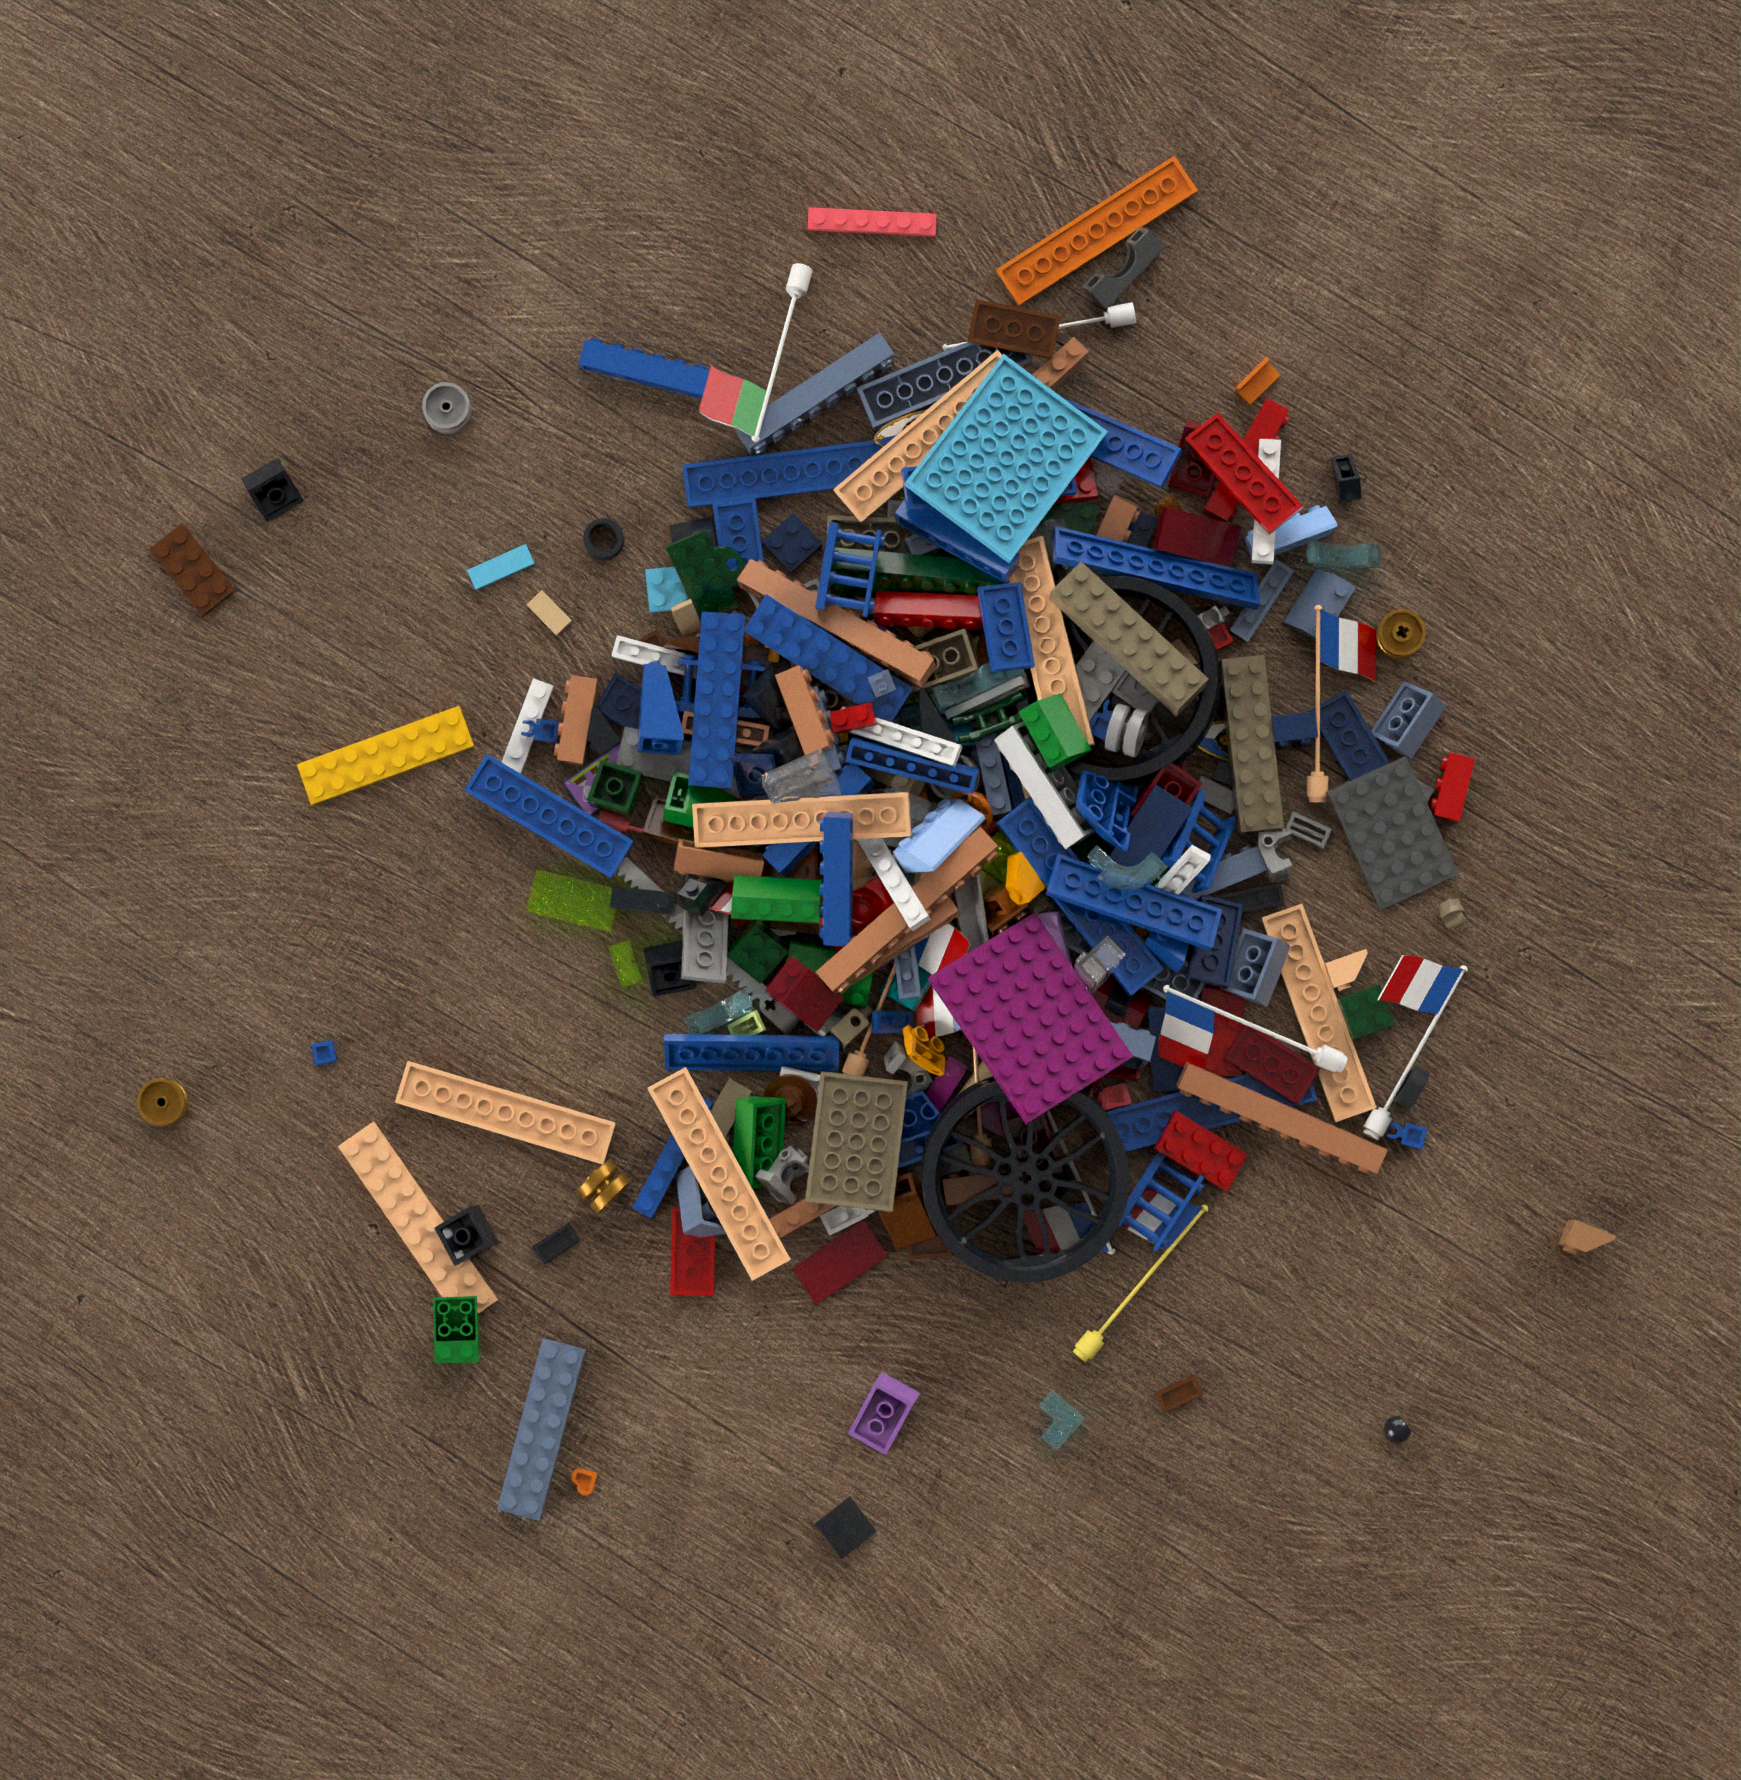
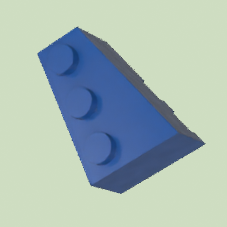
[1144,892,1191,973]

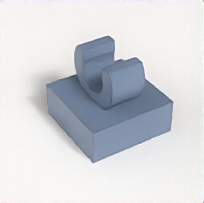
[868,669,897,698]

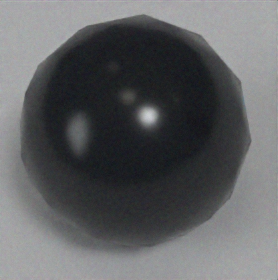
[1383,1416,1411,1443]

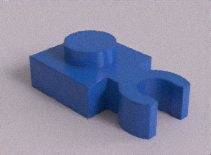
[1090,700,1114,741]
[521,719,560,743]
[1386,1122,1427,1149]

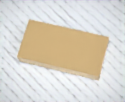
[527,590,572,636]

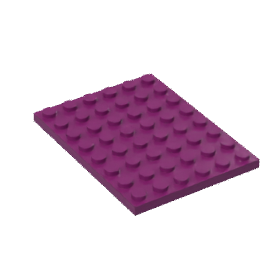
[928,912,1133,1125]

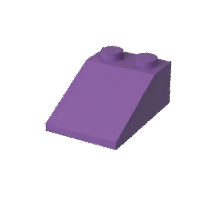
[848,1372,920,1455]

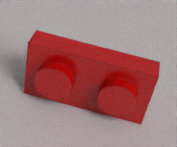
[829,702,877,735]

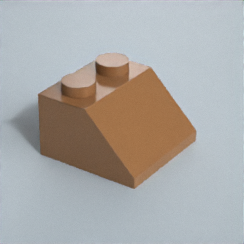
[1559,1220,1616,1255]

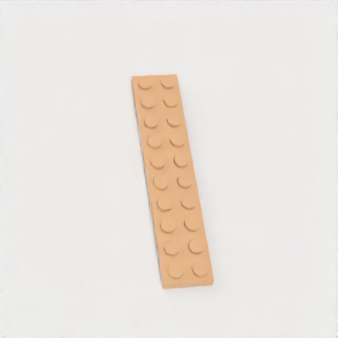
[833,350,1002,523]
[1009,536,1095,746]
[692,792,912,848]
[1261,904,1377,1122]
[395,1061,616,1164]
[648,1067,791,1281]
[338,1121,498,1314]

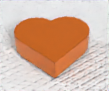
[571,1468,598,1496]

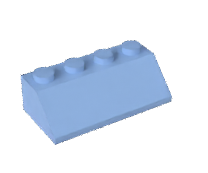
[1244,505,1338,559]
[893,798,986,873]

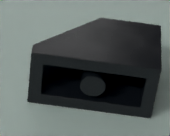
[1330,454,1361,502]
[587,704,622,755]
[678,877,727,917]

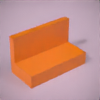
[1235,357,1280,406]

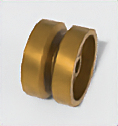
[1376,609,1426,660]
[137,1078,189,1127]
[576,1159,631,1214]

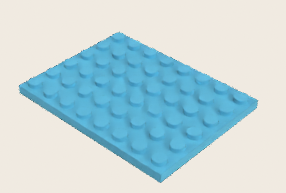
[904,354,1108,563]

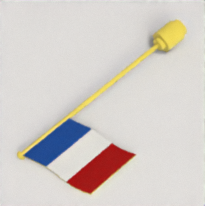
[1073,1186,1208,1363]

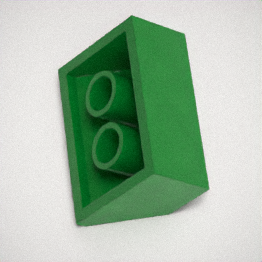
[1019,693,1092,772]

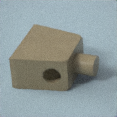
[827,1005,873,1052]

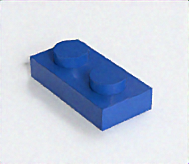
[872,1011,913,1033]

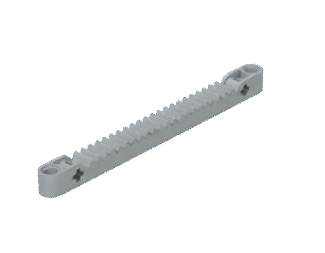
[618,857,801,1035]

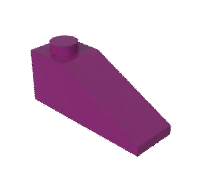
[926,1056,968,1113]

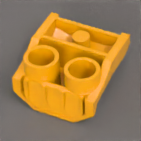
[903,1025,945,1076]

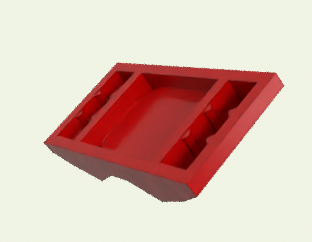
[819,876,894,951]

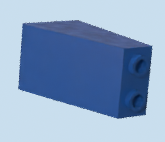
[637,662,684,755]

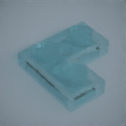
[1038,1389,1085,1451]

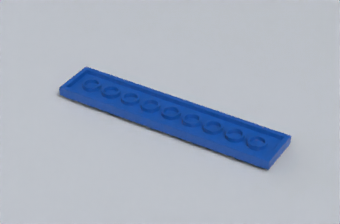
[682,441,883,508]
[1052,526,1260,610]
[996,797,1163,996]
[1104,1058,1317,1155]

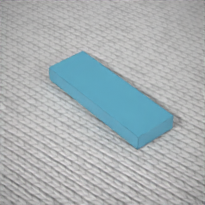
[467,544,535,591]

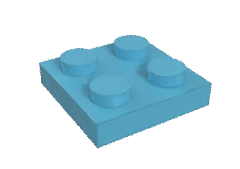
[645,567,689,613]

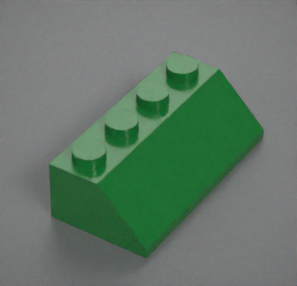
[731,875,822,924]
[787,941,873,1007]
[733,1096,786,1189]

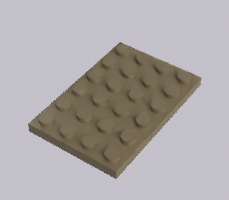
[805,1071,908,1212]

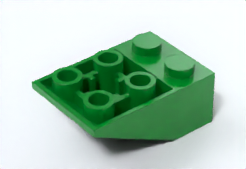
[663,772,735,828]
[433,1296,481,1364]

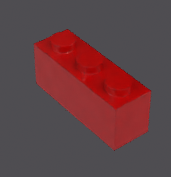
[1430,752,1475,823]

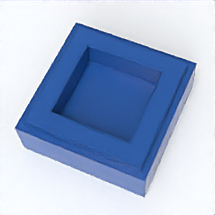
[311,1040,338,1066]

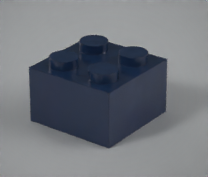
[1271,711,1318,750]

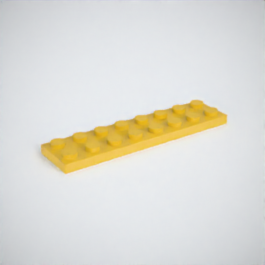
[297,706,474,806]

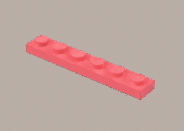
[808,207,937,237]

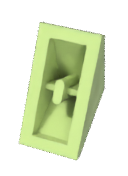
[727,1010,766,1035]

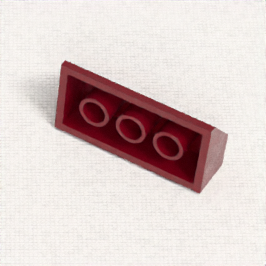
[1072,958,1153,1030]

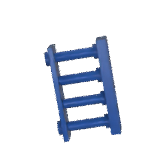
[815,522,885,618]
[675,654,766,718]
[1158,790,1237,893]
[1117,1152,1204,1252]

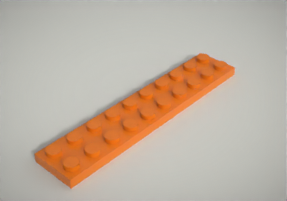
[996,155,1198,307]

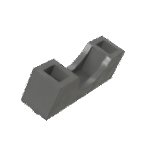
[1081,227,1164,309]

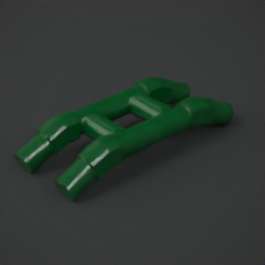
[951,689,1025,744]

